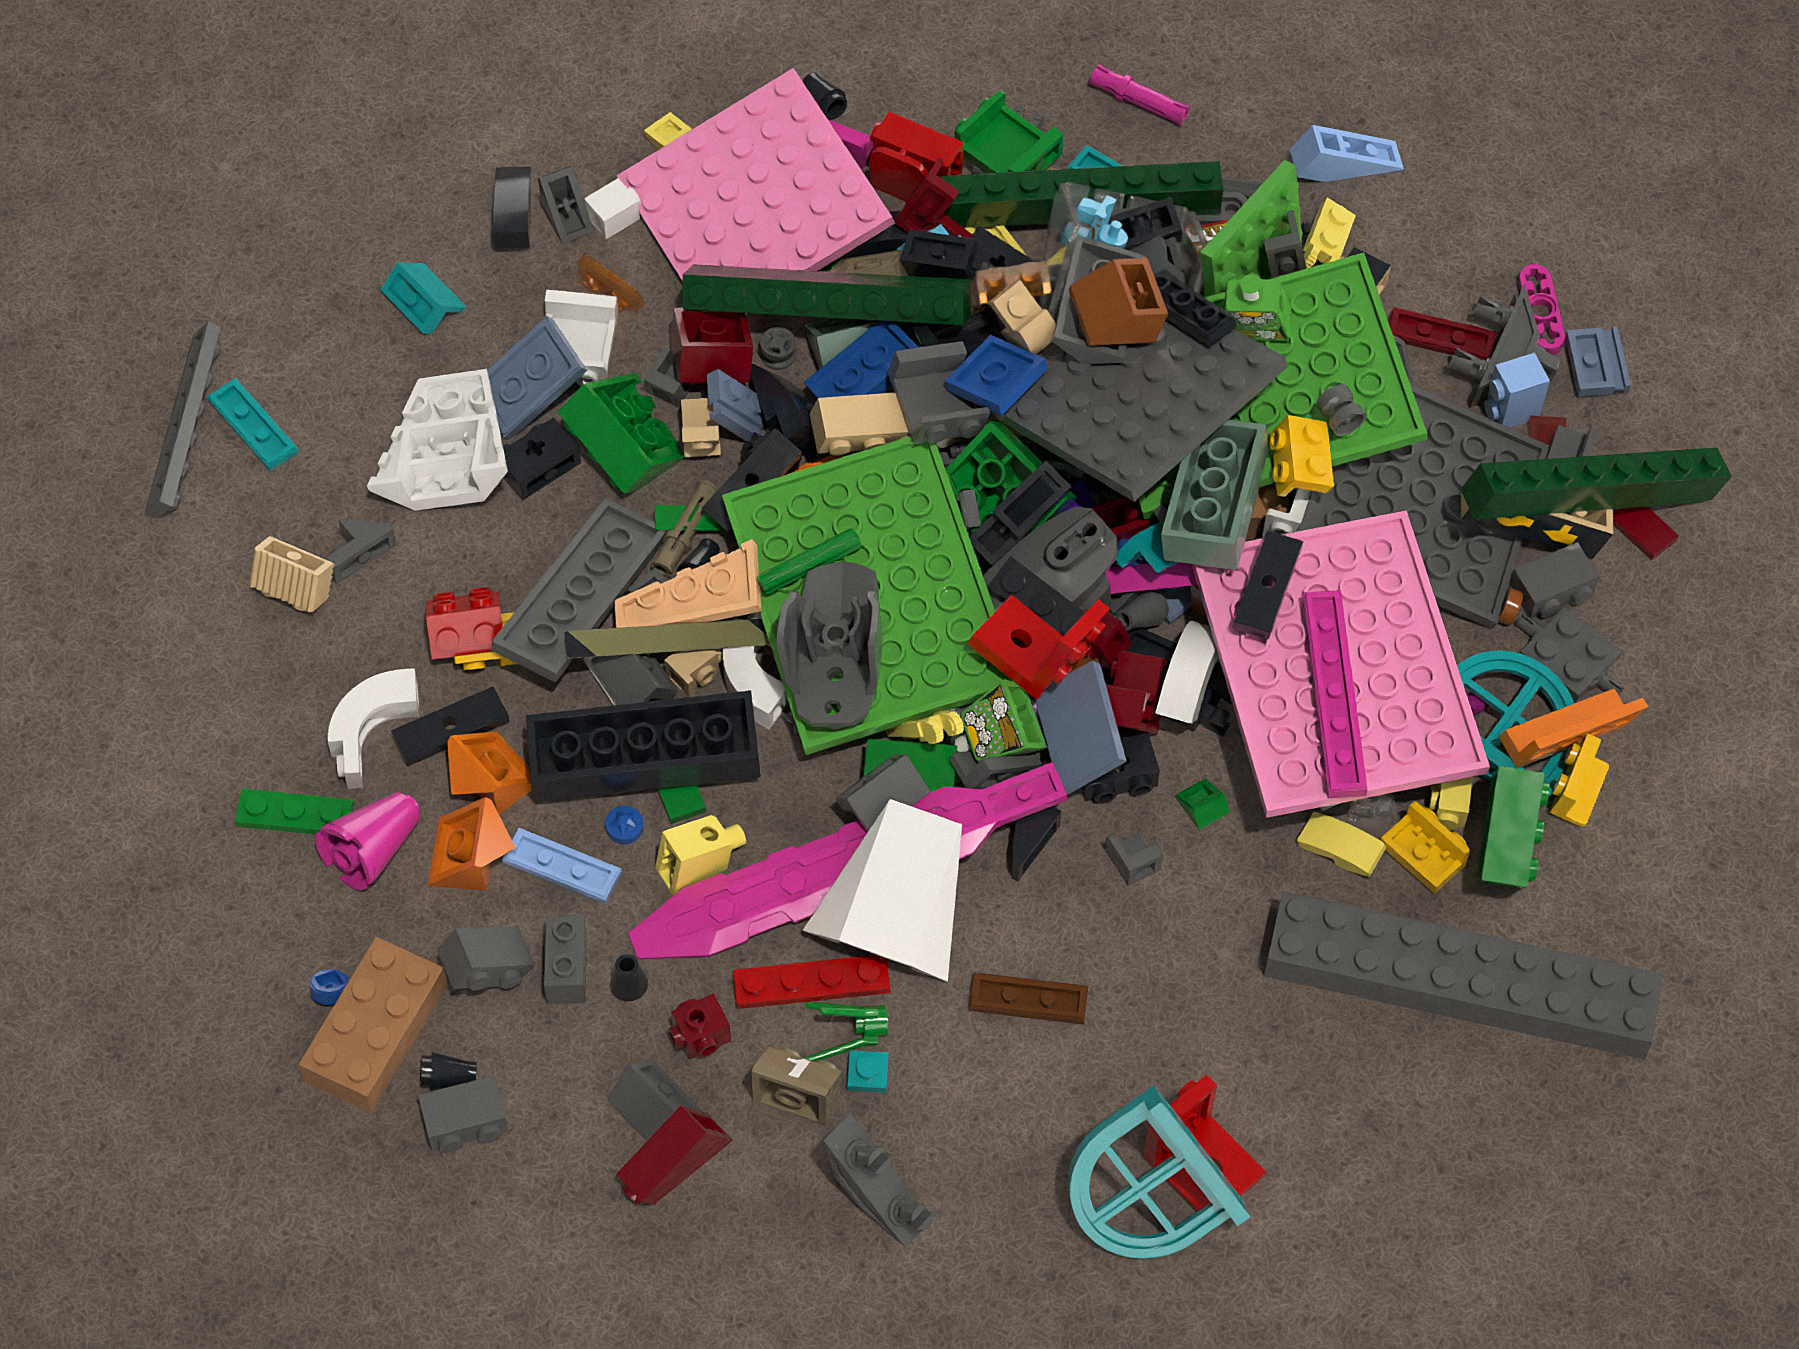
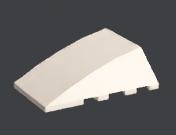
[367,369,508,511]
[803,799,962,982]

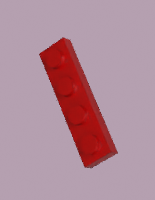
[733,955,891,1009]

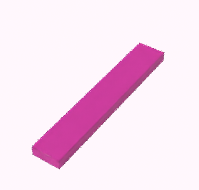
[1303,590,1368,798]

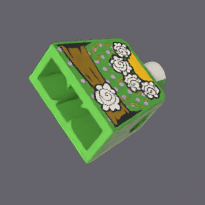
[1222,274,1291,341]
[955,681,1047,762]

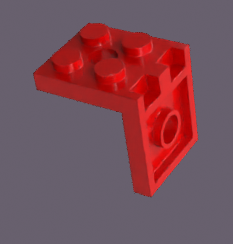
[967,595,1110,700]
[1143,1074,1266,1212]

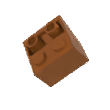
[1069,258,1168,346]

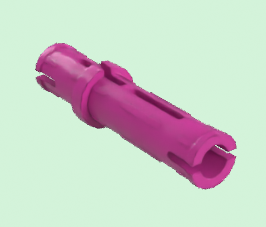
[1089,64,1190,127]

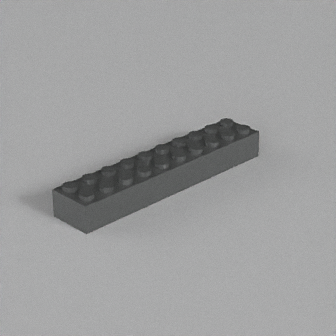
[1264,891,1663,1060]

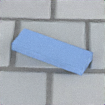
[502,828,622,904]

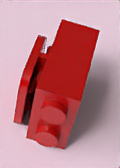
[870,111,964,202]

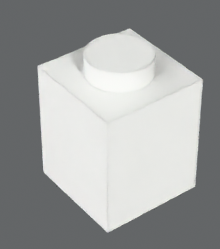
[584,178,641,239]

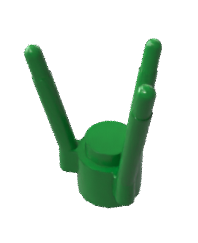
[804,1002,888,1062]

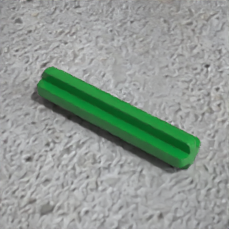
[757,528,861,594]

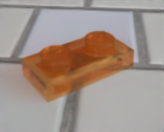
[576,253,645,312]
[976,261,1052,305]

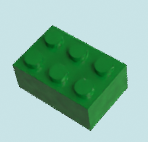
[1476,766,1550,889]

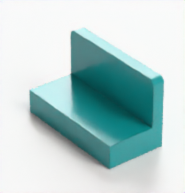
[380,262,466,334]
[1116,522,1178,573]

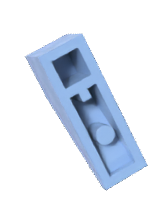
[1289,125,1404,182]

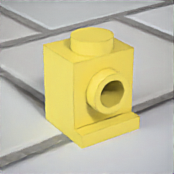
[1429,777,1473,831]

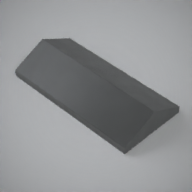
[1052,235,1145,364]

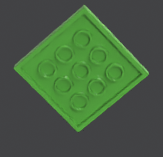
[1200,160,1304,297]

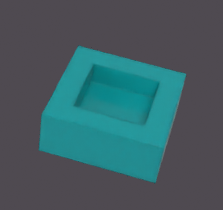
[847,1050,889,1093]

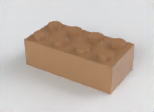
[298,937,447,1114]

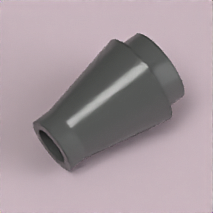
[1116,591,1169,631]

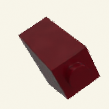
[616,1105,733,1205]

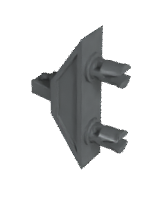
[1448,284,1561,408]
[823,1112,933,1248]

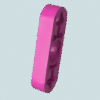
[1518,264,1565,355]

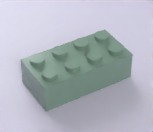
[1161,420,1268,570]

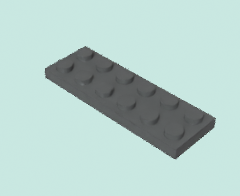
[491,498,668,683]

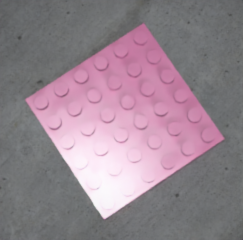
[616,68,895,314]

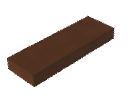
[969,972,1088,1025]

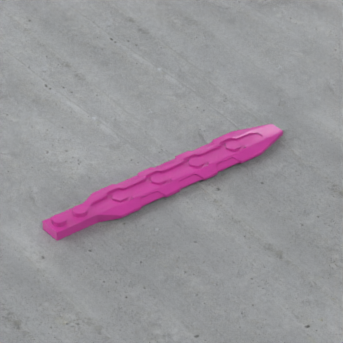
[628,762,1067,959]

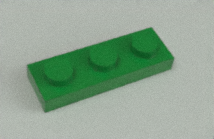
[235,788,354,835]

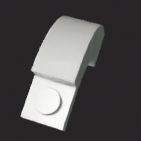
[723,612,789,730]
[1155,621,1219,723]
[328,668,420,789]

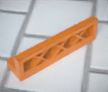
[1499,688,1648,768]

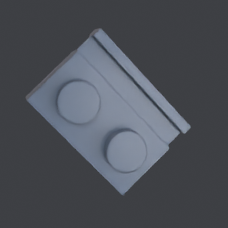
[1565,326,1631,397]
[707,369,765,441]

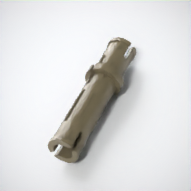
[651,480,719,578]

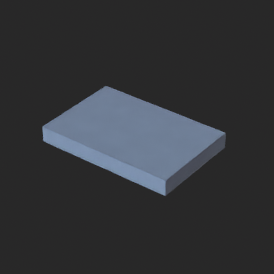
[487,316,588,439]
[1035,660,1127,795]

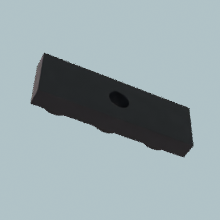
[1154,271,1237,347]
[702,428,803,534]
[1233,531,1304,639]
[391,686,510,766]

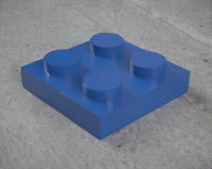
[945,335,1048,415]

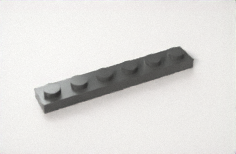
[144,321,221,518]

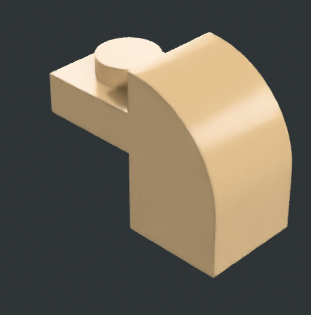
[988,280,1056,355]
[681,398,721,457]

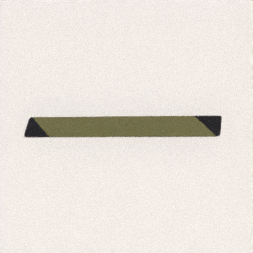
[564,618,770,658]

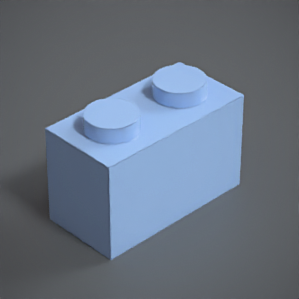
[1484,353,1550,428]

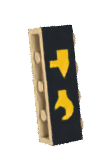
[1461,492,1613,559]

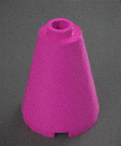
[315,792,420,891]

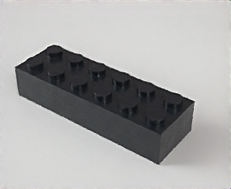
[526,690,761,802]

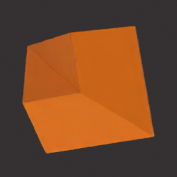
[447,731,533,814]
[428,797,516,891]

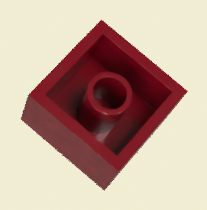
[670,308,753,384]

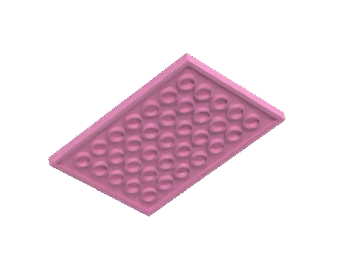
[1192,510,1490,818]

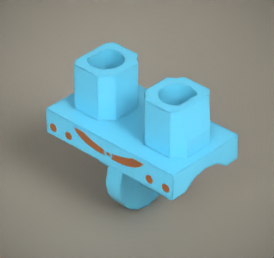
[1065,195,1128,249]

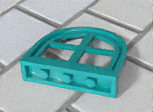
[1457,650,1575,796]
[1068,1085,1250,1258]

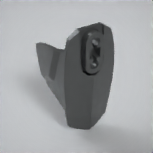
[983,506,1119,644]
[777,562,882,730]

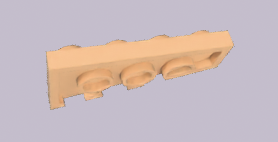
[615,539,762,628]

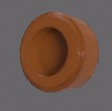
[1498,587,1523,626]

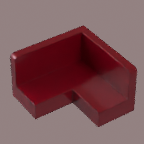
[894,157,971,238]

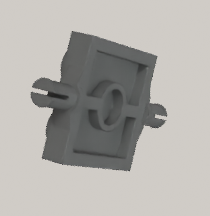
[1515,608,1624,703]

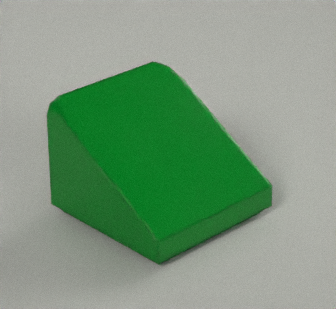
[1174,779,1230,830]

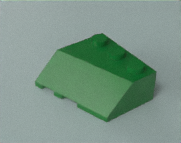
[558,372,685,494]
[945,421,1077,569]

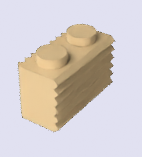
[249,536,335,612]

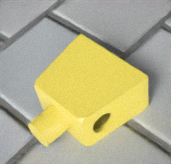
[655,815,746,896]

